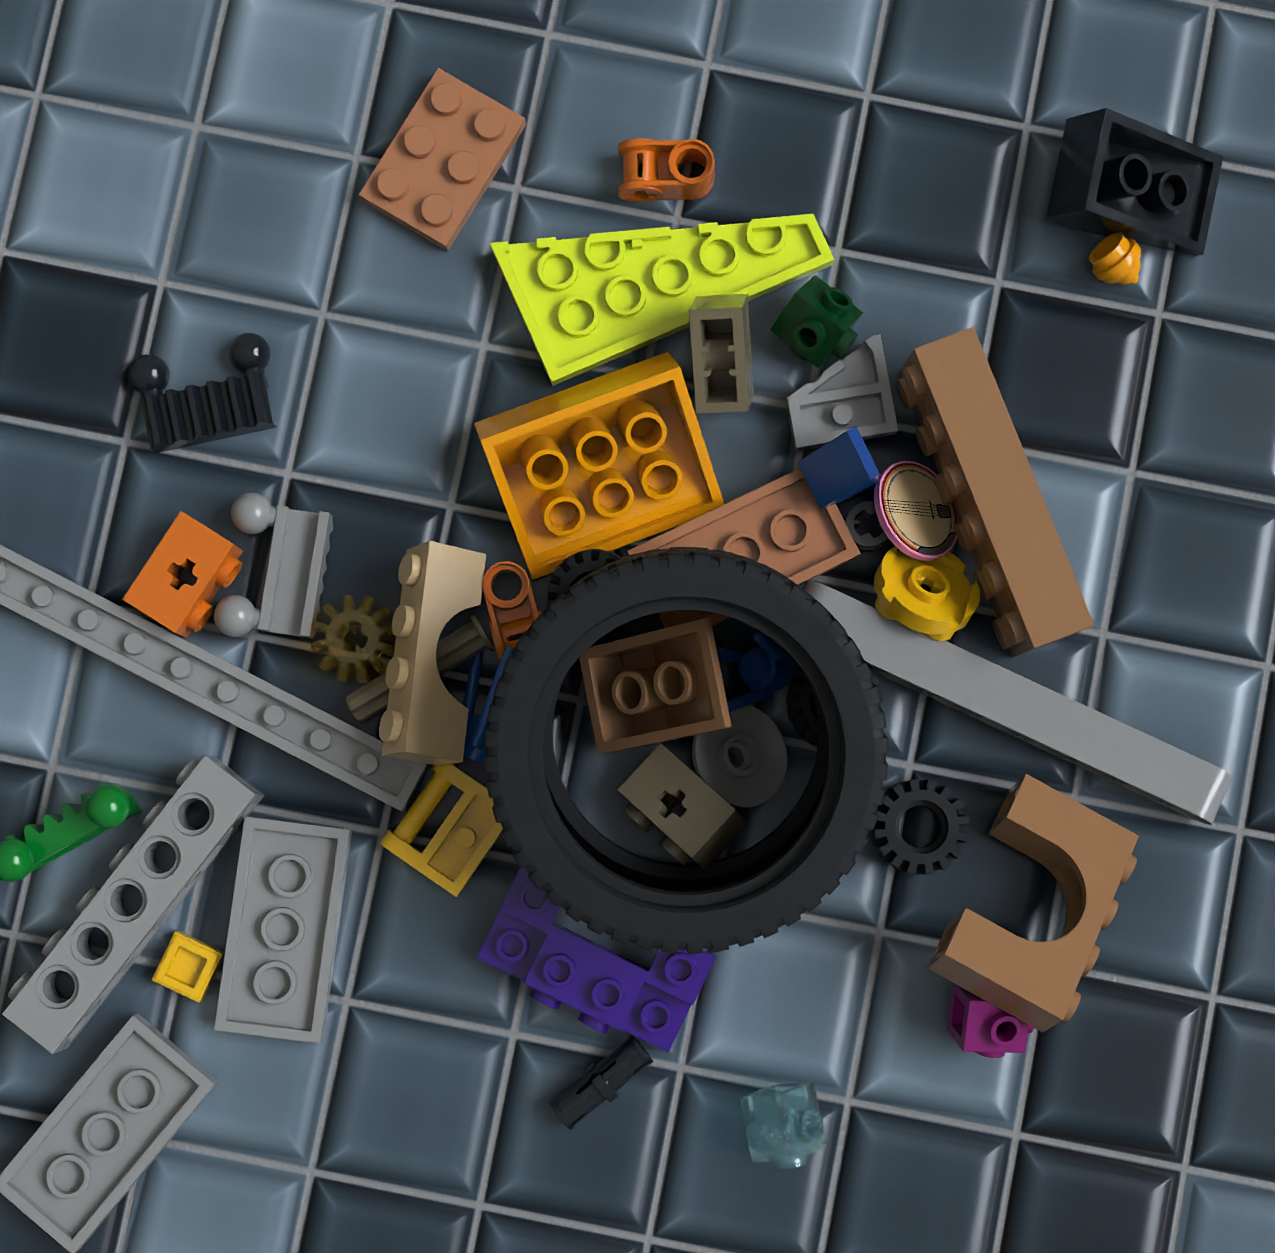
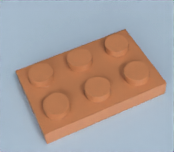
[359,68,526,252]

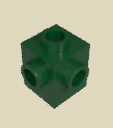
[770,275,863,368]

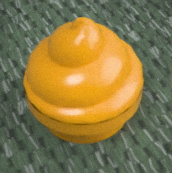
[1089,232,1141,285]

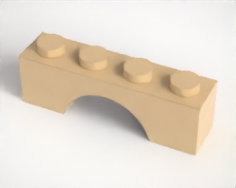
[379,541,486,766]

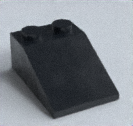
[1046,108,1223,256]

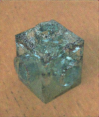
[739,1082,827,1169]

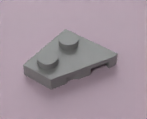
[786,334,898,452]

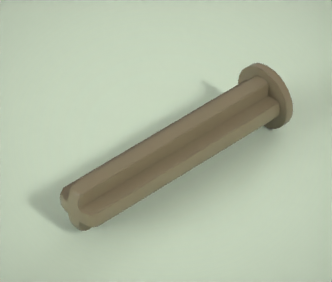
[346,613,495,722]

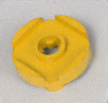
[874,547,980,641]

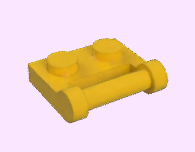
[380,764,503,897]

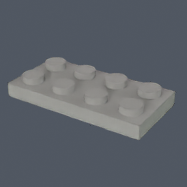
[214,817,352,1044]
[0,1014,219,1253]

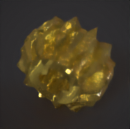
[310,595,396,684]

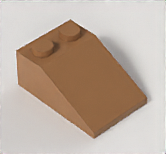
[579,618,732,754]

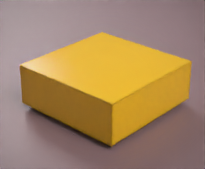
[152,931,225,1003]

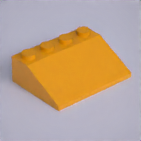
[474,352,724,580]

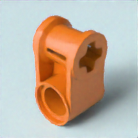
[618,138,715,203]
[482,561,541,662]

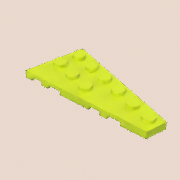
[490,214,835,386]

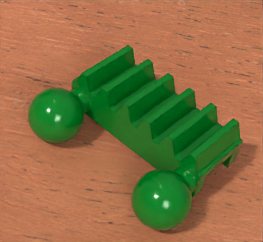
[0,782,142,882]

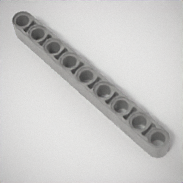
[803,581,1233,825]

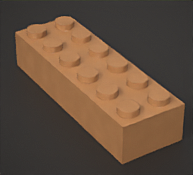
[896,326,1094,657]

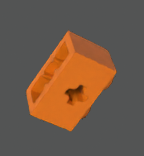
[122,511,244,638]

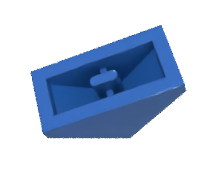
[797,426,880,509]

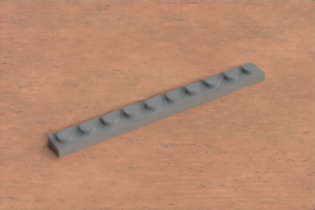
[0,544,428,812]

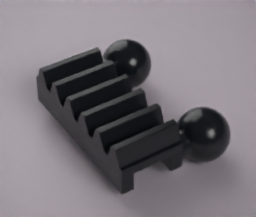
[128,333,277,453]

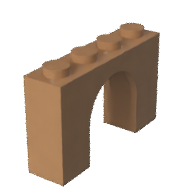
[928,774,1139,1033]

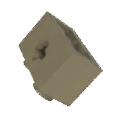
[689,294,754,414]
[617,743,747,871]

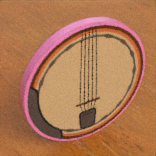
[874,461,959,561]

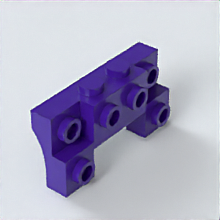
[477,868,716,1053]

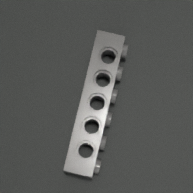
[2,755,265,1054]

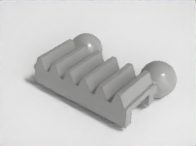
[214,493,333,639]

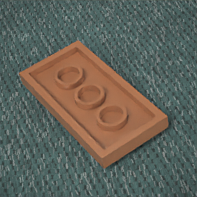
[627,468,861,628]

